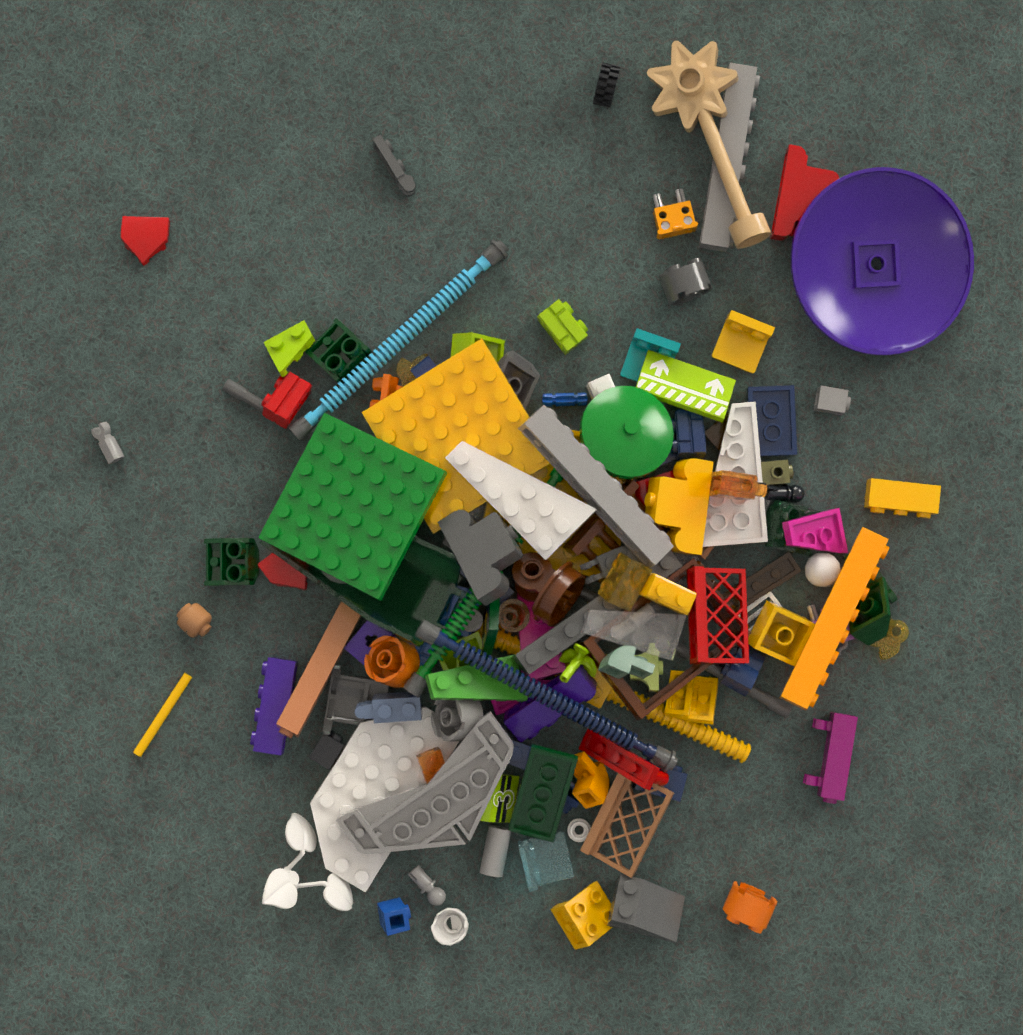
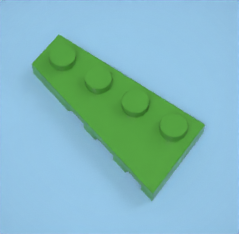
[425,654,528,702]

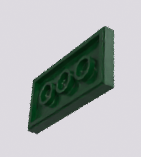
[508,744,578,843]

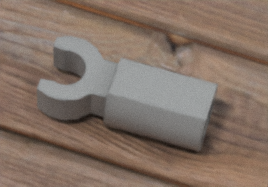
[91,422,124,464]

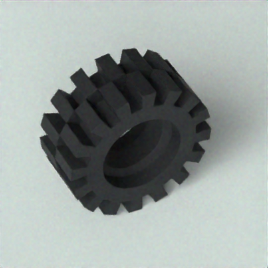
[593,62,620,108]

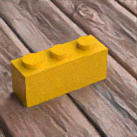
[864,478,941,519]

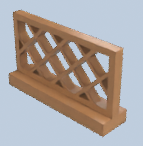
[580,773,674,878]

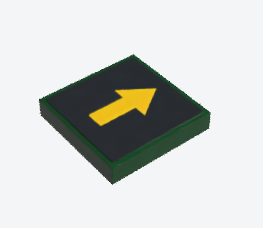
[482,598,500,657]

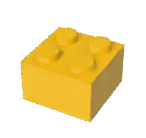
[748,600,815,667]

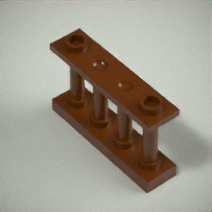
[563,479,665,587]

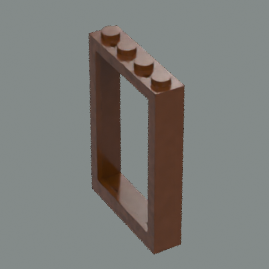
[580,558,751,720]

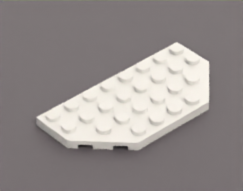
[310,706,459,893]

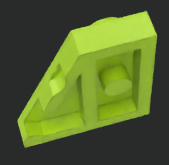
[264,320,315,377]

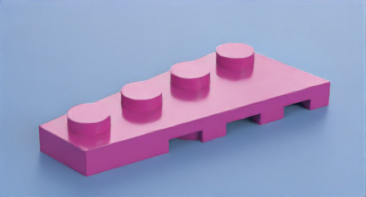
[517,593,566,681]

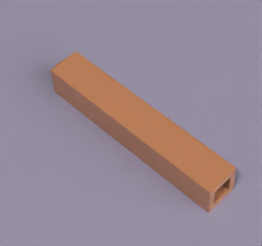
[276,598,364,738]

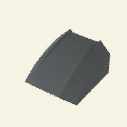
[498,350,540,409]

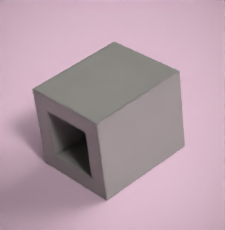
[813,386,851,415]

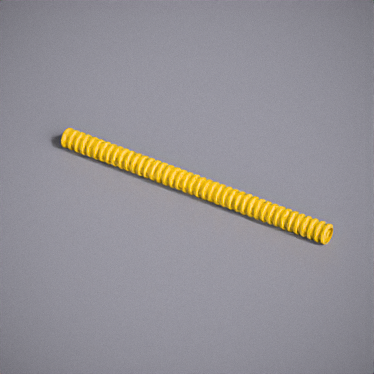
[475,623,751,763]

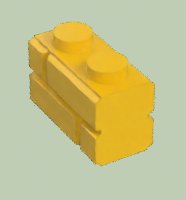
[638,572,697,615]

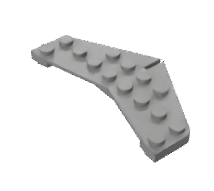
[336,711,514,854]

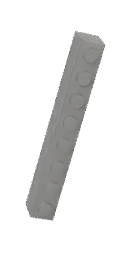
[699,63,760,252]
[518,405,674,568]

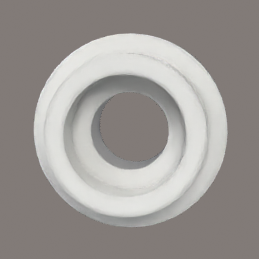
[567,818,591,842]

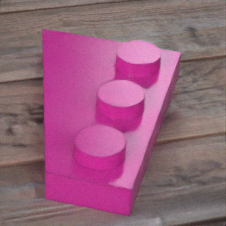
[782,508,848,554]

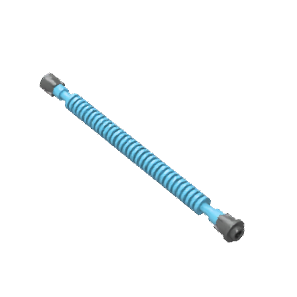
[288,240,508,441]

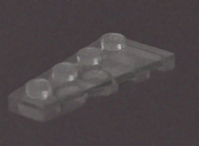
[581,610,686,661]

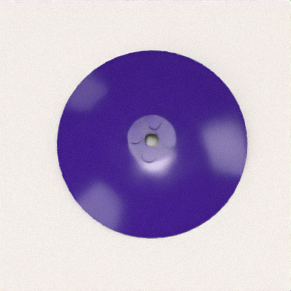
[791,167,974,355]

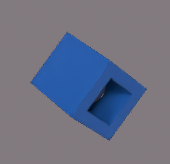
[377,897,411,936]

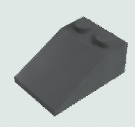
[607,874,685,943]

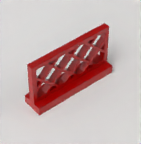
[687,566,749,664]

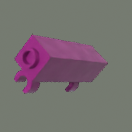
[803,712,858,804]

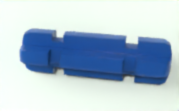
[542,392,588,407]

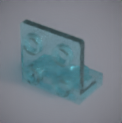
[518,831,574,892]

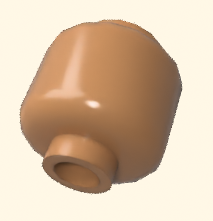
[177,603,212,638]

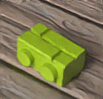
[537,299,588,355]

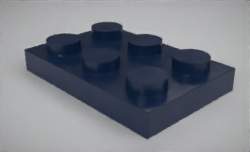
[747,385,797,457]

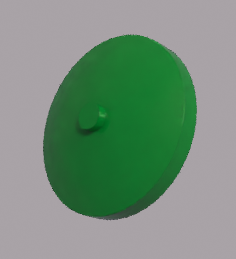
[579,386,674,479]

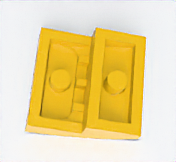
[665,670,719,725]

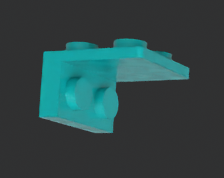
[620,328,681,382]

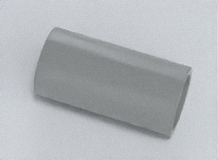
[480,825,511,877]

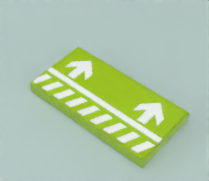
[636,350,736,422]

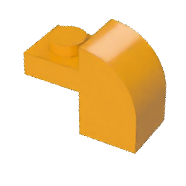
[572,751,609,809]

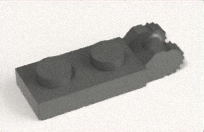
[373,134,416,197]
[580,545,642,584]

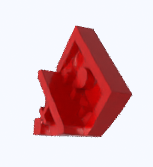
[121,216,170,266]
[258,548,310,590]

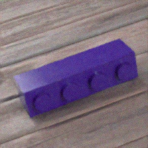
[250,657,298,755]
[503,665,597,742]

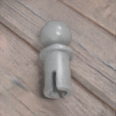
[408,865,446,906]

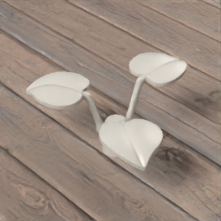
[262,813,353,911]

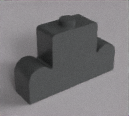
[438,510,523,606]

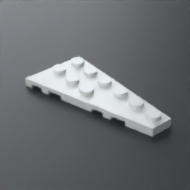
[703,402,768,547]
[445,441,597,560]

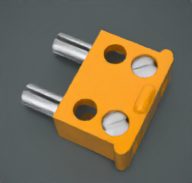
[653,189,698,240]

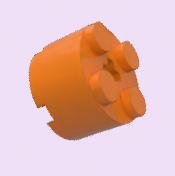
[364,635,420,688]
[722,881,777,934]

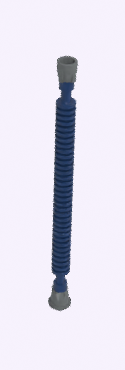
[415,619,678,772]

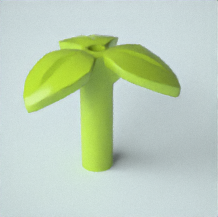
[559,643,597,683]

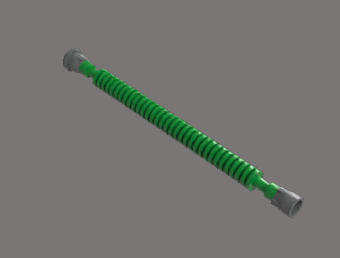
[403,468,563,698]

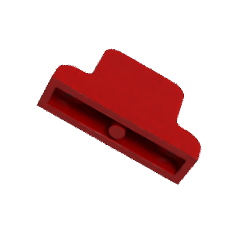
[770,144,840,241]

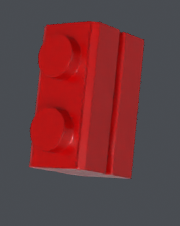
[261,371,312,429]

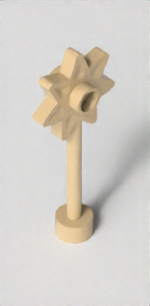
[647,41,771,249]

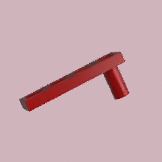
[579,729,669,790]

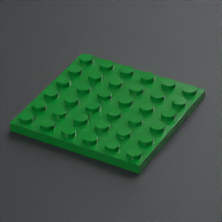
[258,413,447,601]

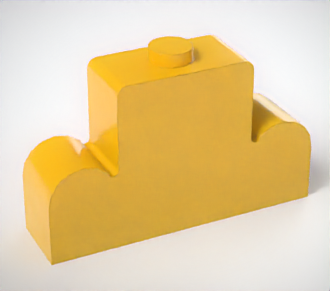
[645,458,713,555]

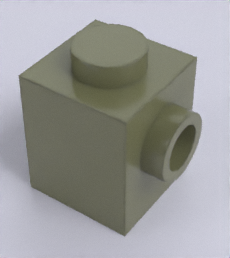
[761,460,793,486]

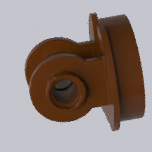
[512,552,586,627]

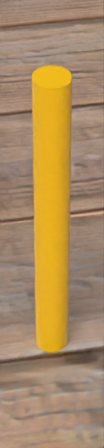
[133,672,192,757]

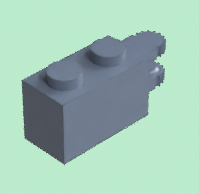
[354,692,423,723]

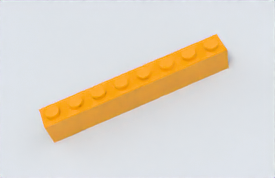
[780,527,890,710]

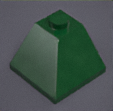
[849,576,891,646]

